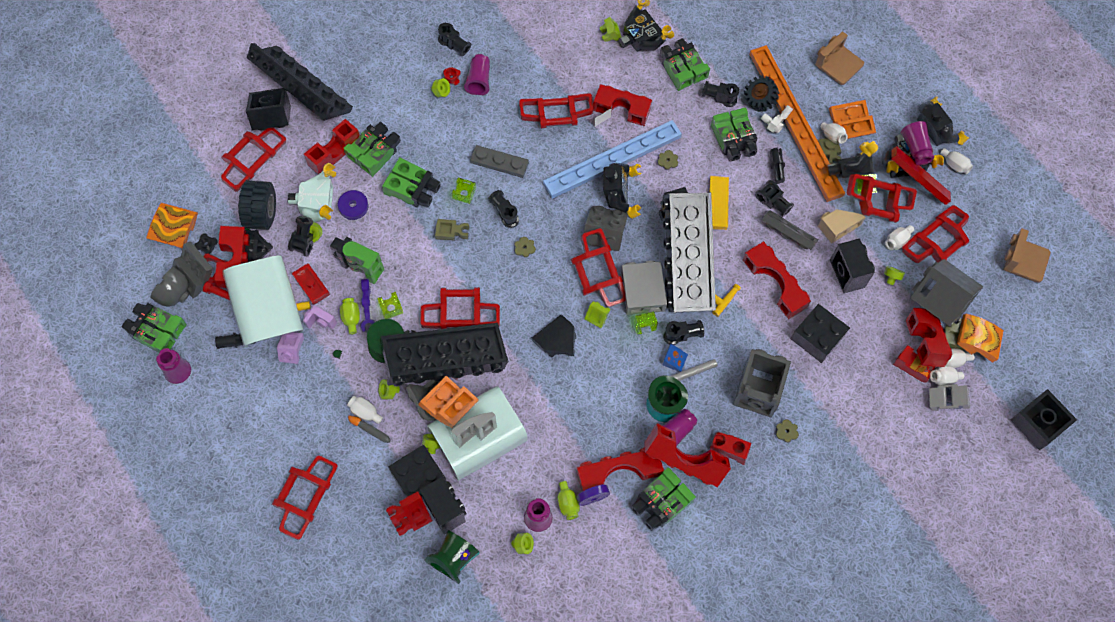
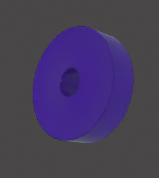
[337,190,369,220]
[576,485,610,506]

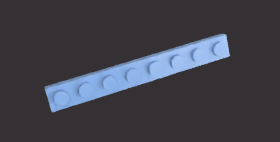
[543,120,682,199]

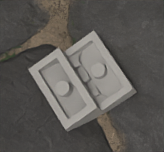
[451,412,497,448]

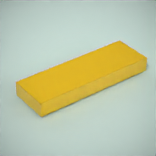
[709,176,729,230]

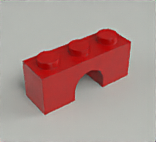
[593,84,653,126]
[304,119,360,174]
[215,226,249,288]
[906,308,953,367]

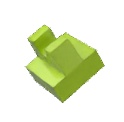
[599,17,622,42]
[584,301,610,328]

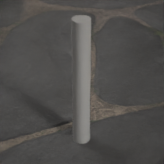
[671,359,718,381]

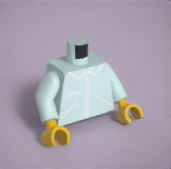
[288,163,336,222]

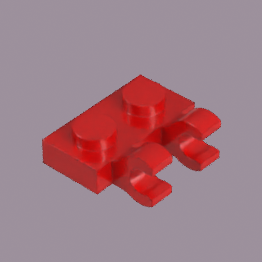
[386,492,433,536]

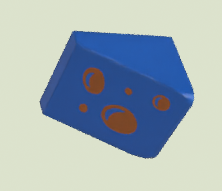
[663,344,688,372]

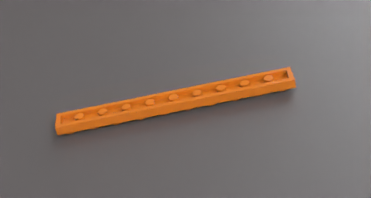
[749,45,845,202]

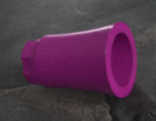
[464,54,490,96]
[901,121,934,165]
[156,348,192,384]
[662,409,698,446]
[524,498,553,532]

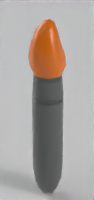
[348,415,391,443]

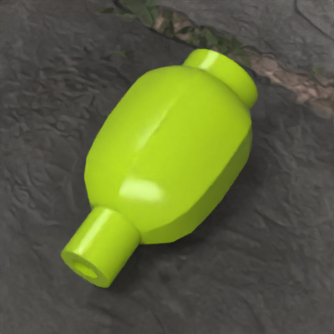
[339,298,360,335]
[558,481,580,520]

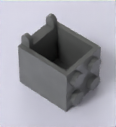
[911,259,984,326]
[733,349,791,418]

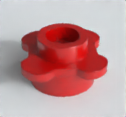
[443,67,461,85]

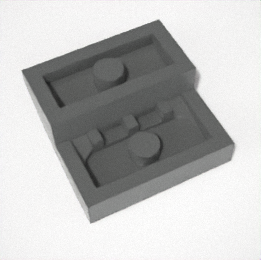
[172,241,213,298]

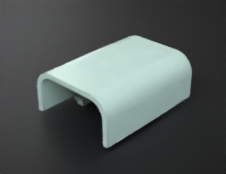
[223,256,303,348]
[427,386,527,481]

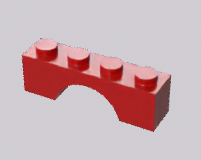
[743,241,811,320]
[644,423,731,488]
[576,447,664,492]

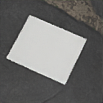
[595,109,611,127]

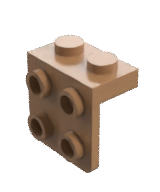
[815,31,864,85]
[1003,228,1051,283]

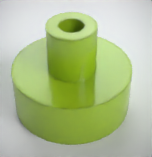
[431,78,450,97]
[310,222,323,243]
[884,266,905,285]
[378,379,400,400]
[422,434,441,454]
[511,533,534,554]

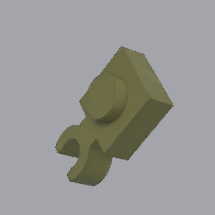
[818,138,842,164]
[435,219,470,241]
[943,318,963,350]

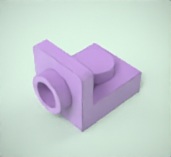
[303,305,337,329]
[277,332,304,364]

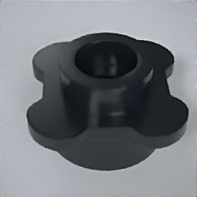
[194,233,218,254]

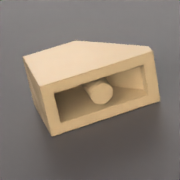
[818,209,866,244]

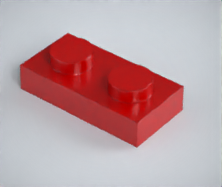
[292,263,330,305]

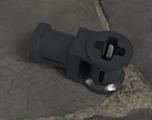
[438,22,472,56]
[702,81,739,107]
[755,180,794,217]
[488,190,519,228]
[288,216,313,257]
[663,320,704,345]

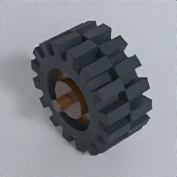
[744,75,779,112]

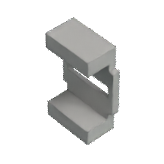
[929,384,970,411]

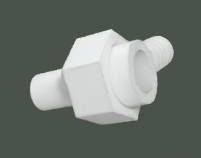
[761,105,793,134]

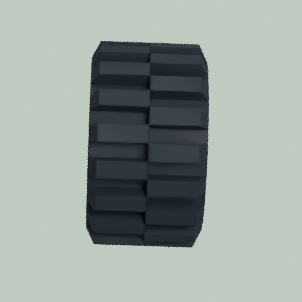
[238,180,276,230]

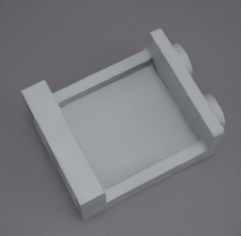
[621,261,667,315]

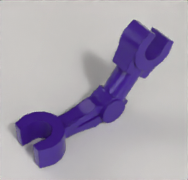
[361,279,375,332]

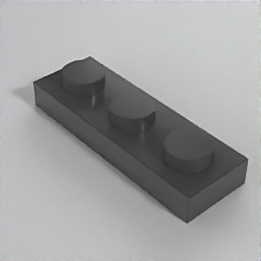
[470,145,529,178]
[762,210,819,250]

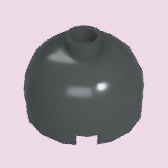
[150,267,189,307]

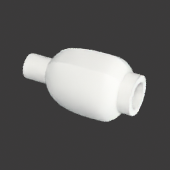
[820,122,848,144]
[940,148,973,174]
[885,225,914,250]
[945,348,974,368]
[930,367,964,385]
[347,396,383,424]

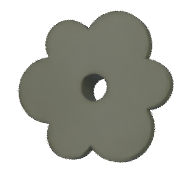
[658,150,678,170]
[515,237,536,257]
[776,419,799,443]

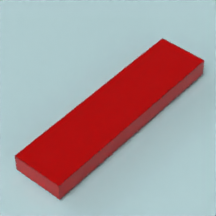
[891,146,951,205]

